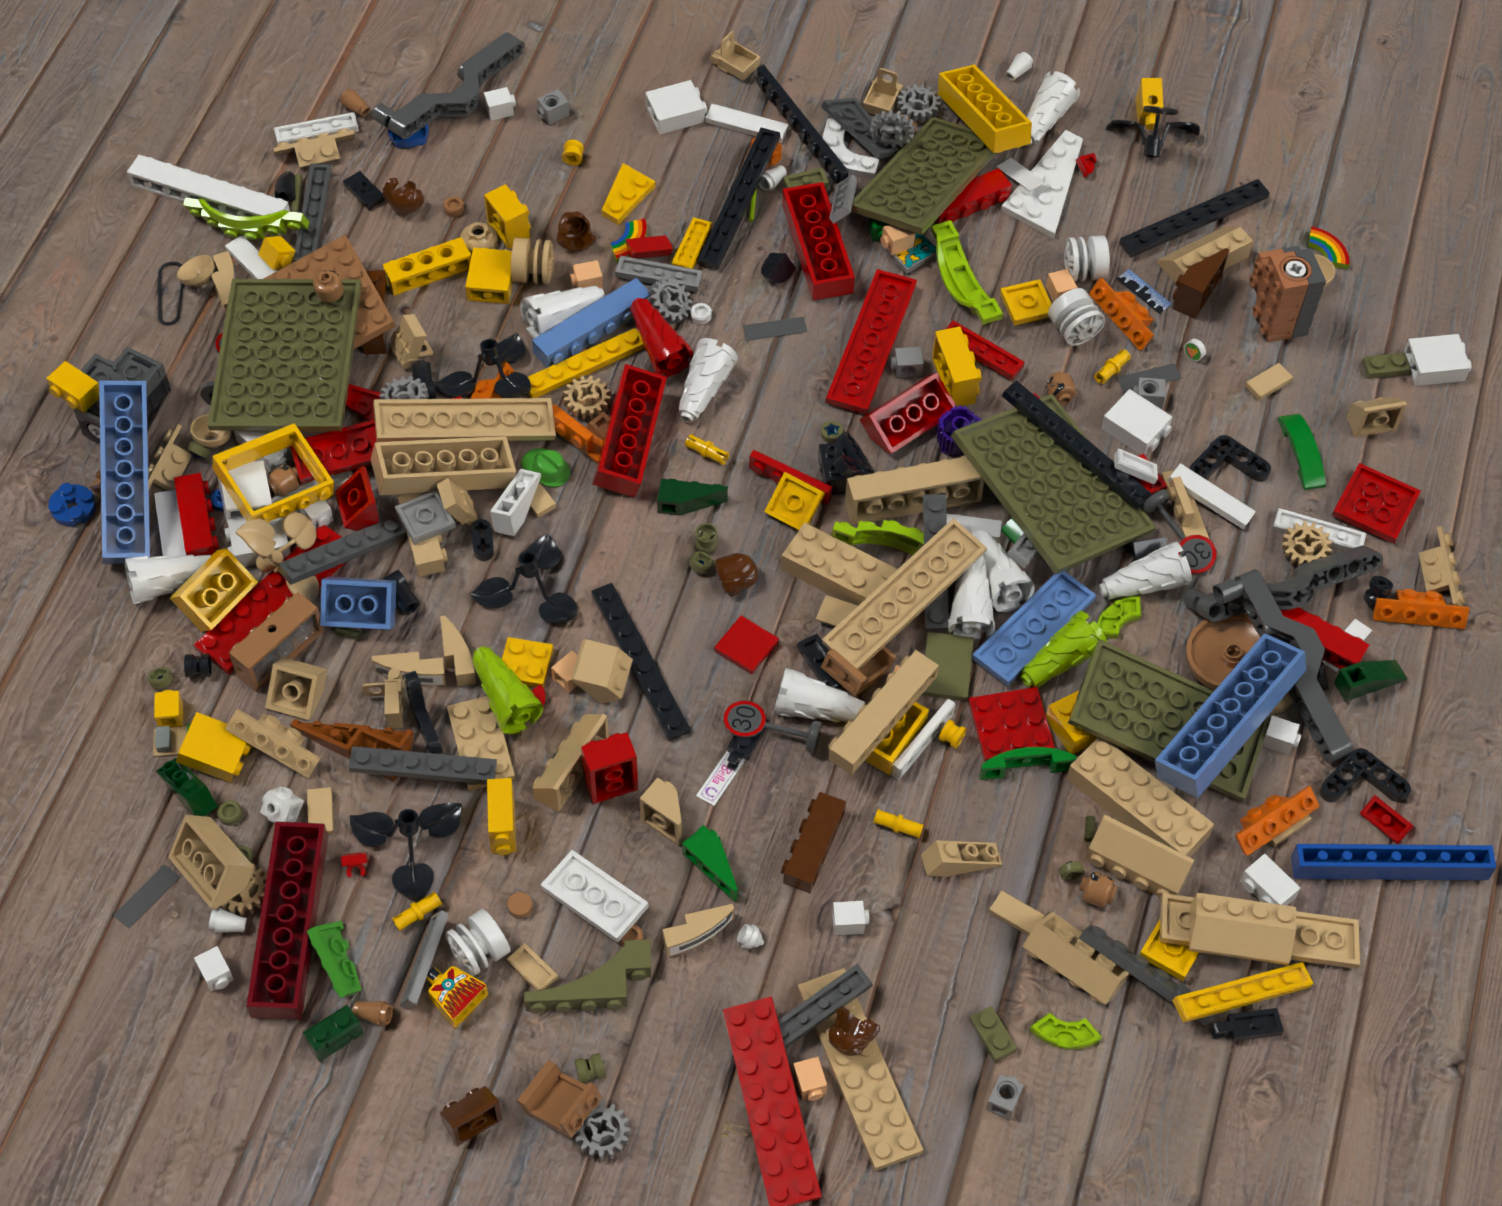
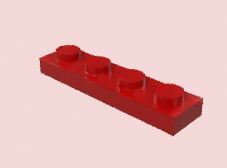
[946,320,1025,380]
[749,450,832,505]

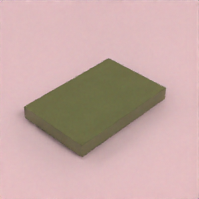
[921,632,974,701]

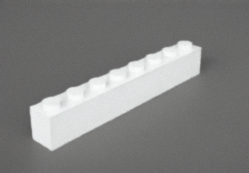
[127,155,290,217]

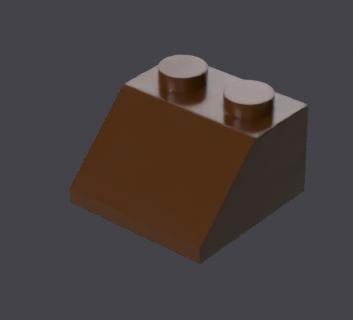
[440,1086,503,1147]

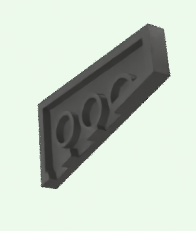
[821,97,897,159]

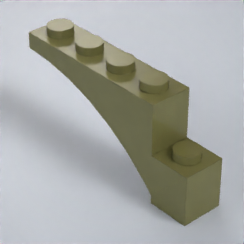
[524,939,651,1014]

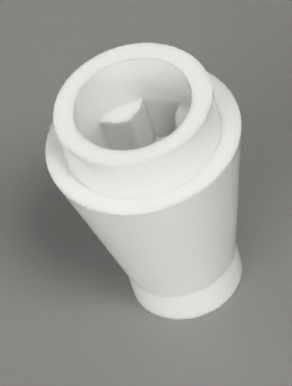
[1005,52,1033,81]
[758,165,787,191]
[208,908,247,933]

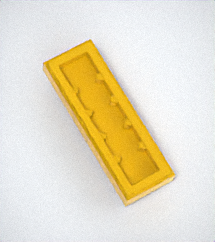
[671,217,713,269]

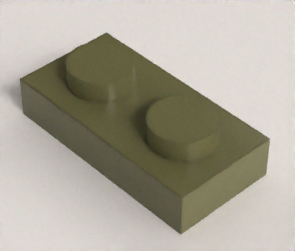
[783,167,829,188]
[1362,352,1411,379]
[969,1006,1017,1063]

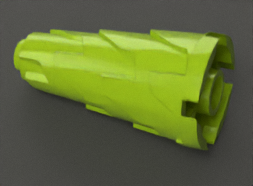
[1021,610,1108,687]
[472,646,543,734]

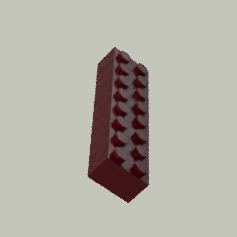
[246,821,328,1020]

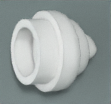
[737,924,764,949]

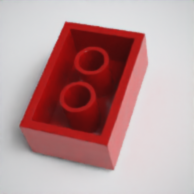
[581,732,638,804]

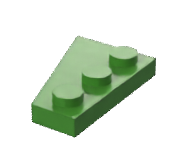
[307,921,361,999]

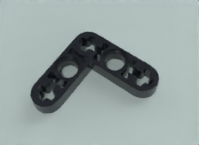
[833,432,875,478]
[1189,435,1271,482]
[403,671,443,754]
[1320,748,1411,803]

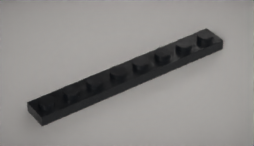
[756,65,849,183]
[698,127,781,270]
[1119,179,1270,258]
[1001,380,1152,510]
[591,583,690,741]

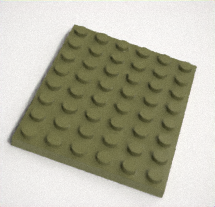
[207,279,362,431]
[951,394,1157,575]

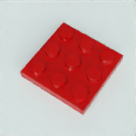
[1332,463,1421,544]
[968,687,1055,763]

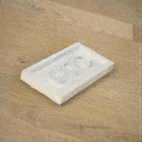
[541,850,649,943]

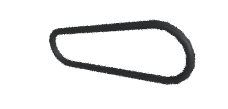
[158,261,184,325]

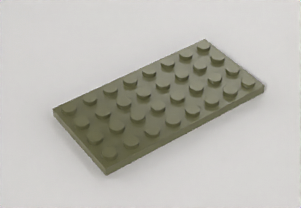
[851,117,996,235]
[1068,639,1271,802]

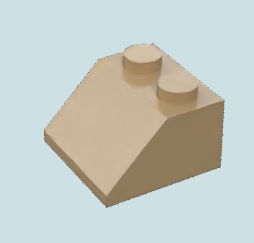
[1346,397,1407,437]
[571,639,633,704]
[265,657,328,720]
[640,778,682,846]

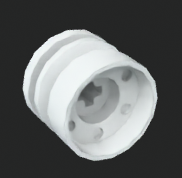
[1064,235,1110,282]
[1048,288,1106,346]
[445,909,511,976]

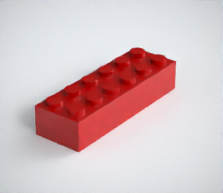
[782,182,855,301]
[592,364,667,498]

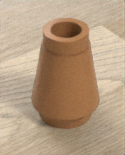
[340,89,370,117]
[353,1001,393,1026]

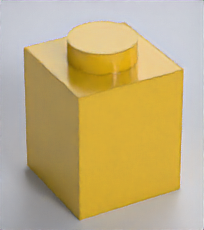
[258,236,295,270]
[154,690,183,727]

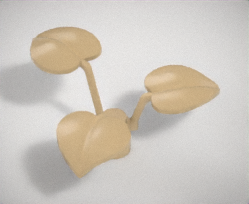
[235,512,319,604]

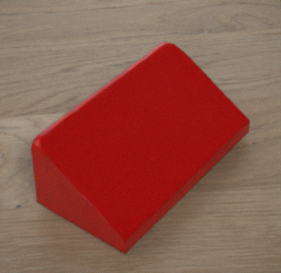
[625,235,673,259]
[1360,795,1415,844]

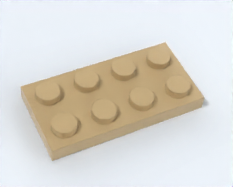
[447,696,515,791]

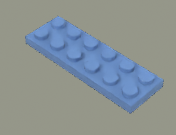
[972,571,1096,687]

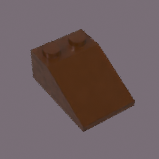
[1172,248,1229,319]

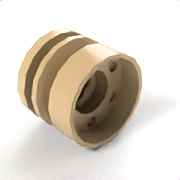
[511,238,555,285]

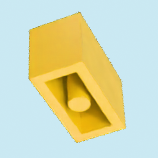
[46,361,100,413]

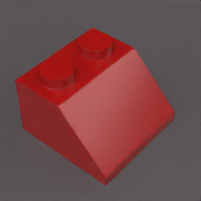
[335,466,379,531]

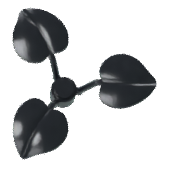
[1106,106,1200,158]
[434,332,531,398]
[470,534,577,624]
[350,803,462,899]

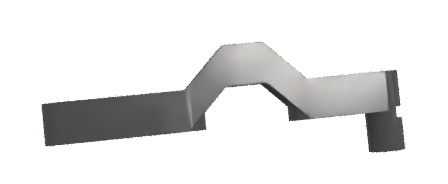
[372,32,525,139]
[1183,545,1383,622]
[1213,569,1352,763]

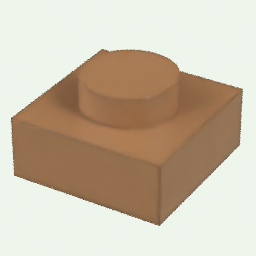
[587,411,609,440]

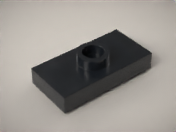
[343,171,385,210]

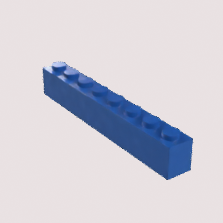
[1291,844,1496,880]

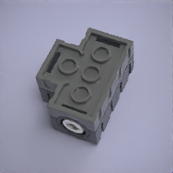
[73,347,171,443]

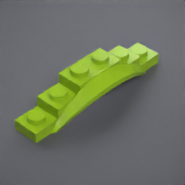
[183,198,309,241]
[931,220,1003,325]
[831,520,958,580]

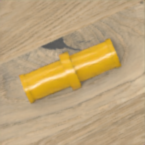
[1094,349,1131,384]
[685,434,729,465]
[873,809,924,839]
[392,891,443,931]

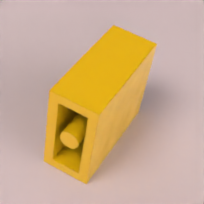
[465,247,513,304]
[176,712,252,783]
[487,778,516,855]

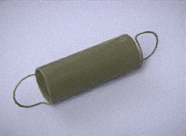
[330,626,367,640]
[1084,810,1095,847]

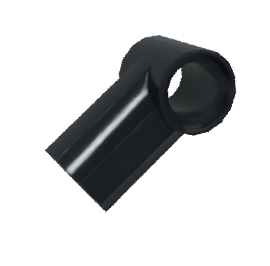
[412,360,436,399]
[380,570,420,615]

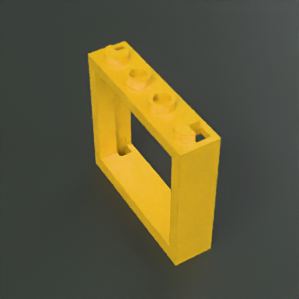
[213,423,334,523]

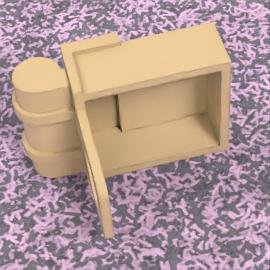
[709,31,760,81]
[863,68,903,115]
[390,314,433,369]
[437,478,478,526]
[362,668,406,729]

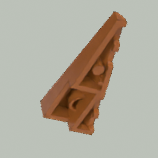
[290,719,414,782]

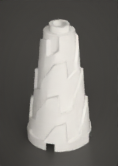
[1025,71,1080,146]
[520,286,605,338]
[678,338,738,423]
[972,530,1035,612]
[1099,541,1192,599]
[125,555,211,604]
[948,555,995,639]
[773,668,865,722]

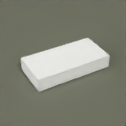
[1114,449,1158,484]

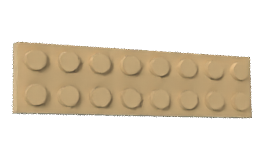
[373,398,556,442]
[822,518,987,670]
[1160,893,1360,969]
[797,968,923,1171]

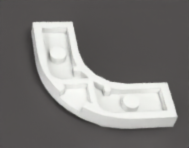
[823,118,879,179]

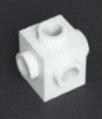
[260,787,304,823]

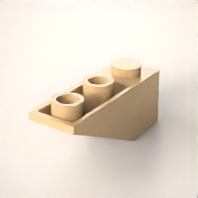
[921,840,1002,877]

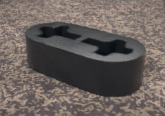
[471,519,494,561]

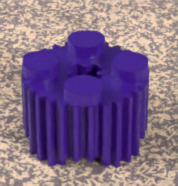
[936,405,982,457]

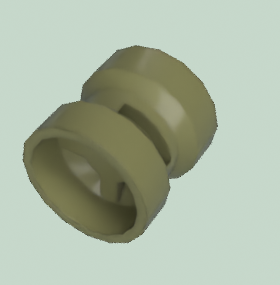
[695,523,718,554]
[574,1053,606,1084]

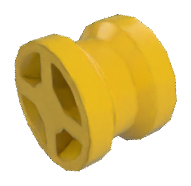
[562,140,584,166]
[939,719,967,749]

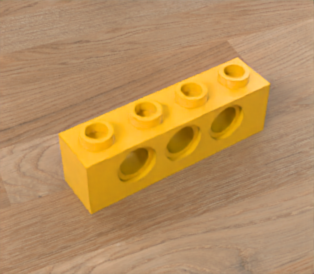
[382,237,471,296]

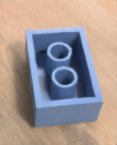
[320,577,396,629]

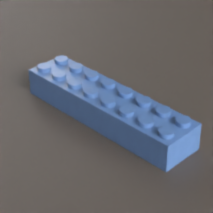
[99,381,150,564]
[1155,633,1306,798]

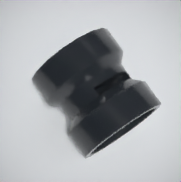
[1363,576,1393,607]
[184,653,212,678]

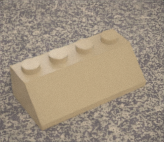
[1157,227,1253,284]
[532,714,609,812]
[168,815,255,909]
[1086,815,1194,899]
[1189,893,1296,965]
[1022,912,1131,1005]

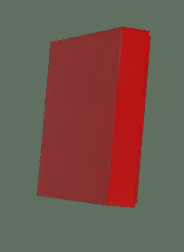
[714,615,779,675]

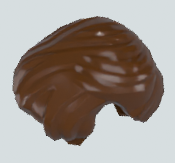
[383,178,424,215]
[557,211,596,252]
[714,553,758,597]
[829,1007,880,1056]

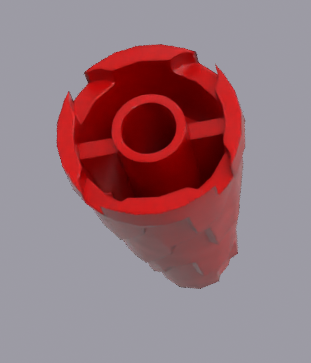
[630,298,694,378]

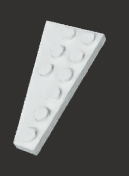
[1001,130,1083,239]

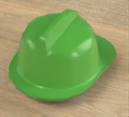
[521,448,570,487]

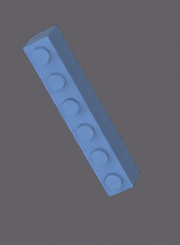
[532,278,652,368]

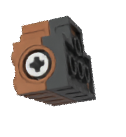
[1249,246,1326,342]

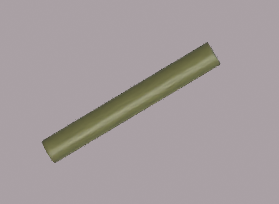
[291,174,302,213]

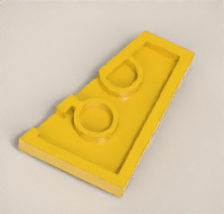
[601,163,656,225]

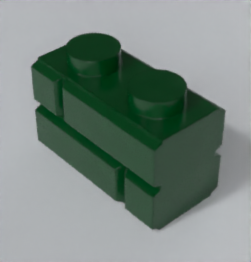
[303,1005,363,1062]

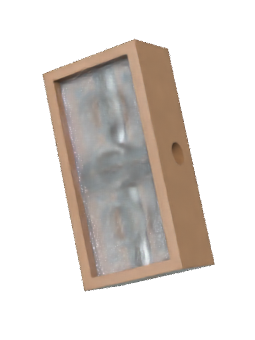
[229,592,324,692]

